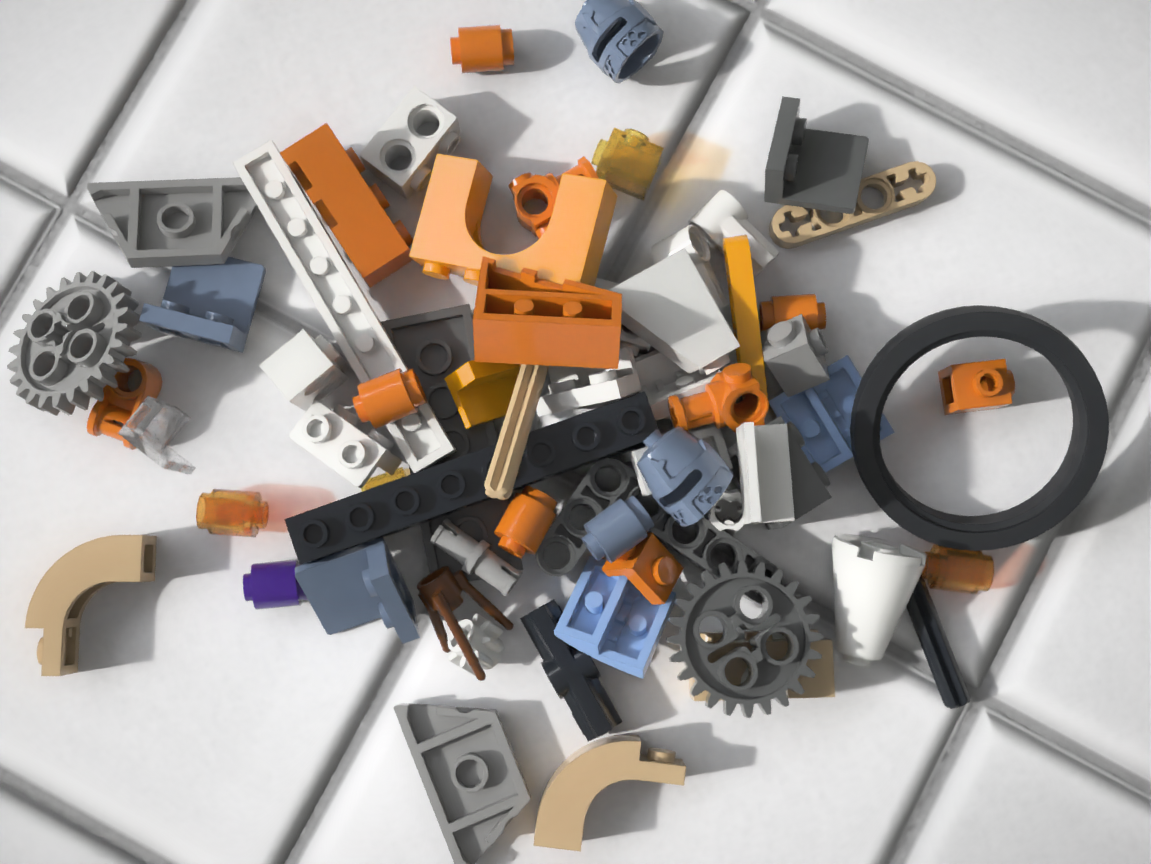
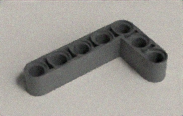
[536,458,784,603]

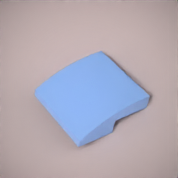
[769,355,894,473]
[554,555,676,679]

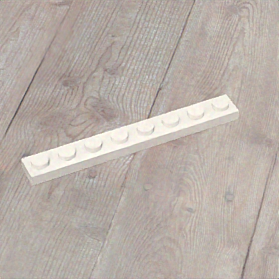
[232,140,457,473]

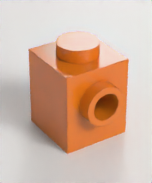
[938,359,1015,415]

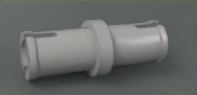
[430,518,523,597]

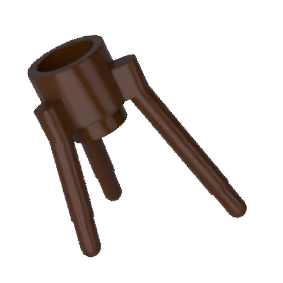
[416,566,514,681]

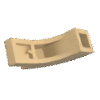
[25,535,157,676]
[533,735,686,852]

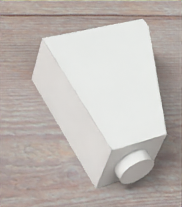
[609,248,740,375]

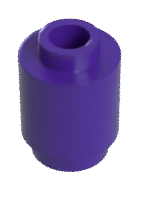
[243,559,308,610]

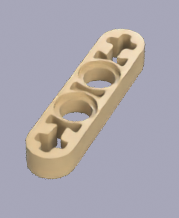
[769,161,936,249]

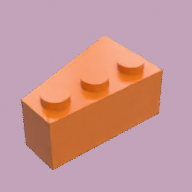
[280,123,413,288]
[473,256,622,369]

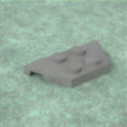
[87,177,258,268]
[393,703,531,864]

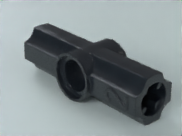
[520,599,622,742]

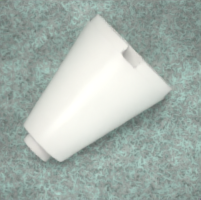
[832,534,927,666]

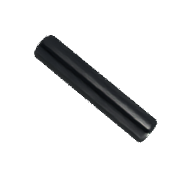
[906,576,971,709]

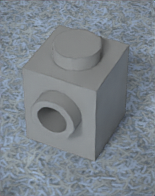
[760,314,830,397]

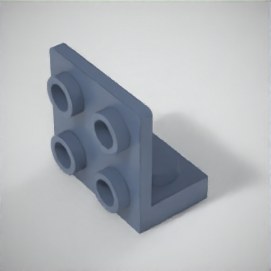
[139,257,266,353]
[295,537,420,644]

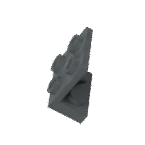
[764,96,869,214]

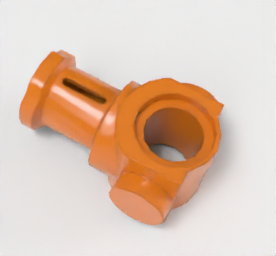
[508,156,599,239]
[668,363,769,433]

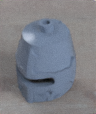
[575,0,664,83]
[637,426,733,527]

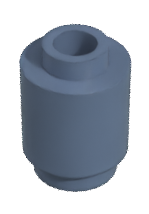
[581,496,654,563]

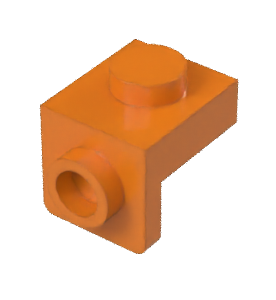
[602,532,684,605]

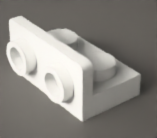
[536,346,642,417]

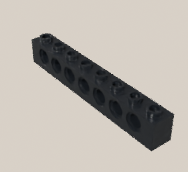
[284,391,660,565]

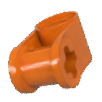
[87,358,163,450]

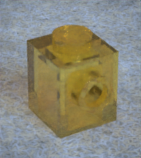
[591,127,664,201]

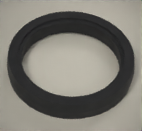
[850,305,1109,551]

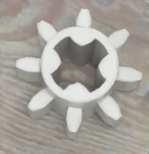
[448,614,504,676]

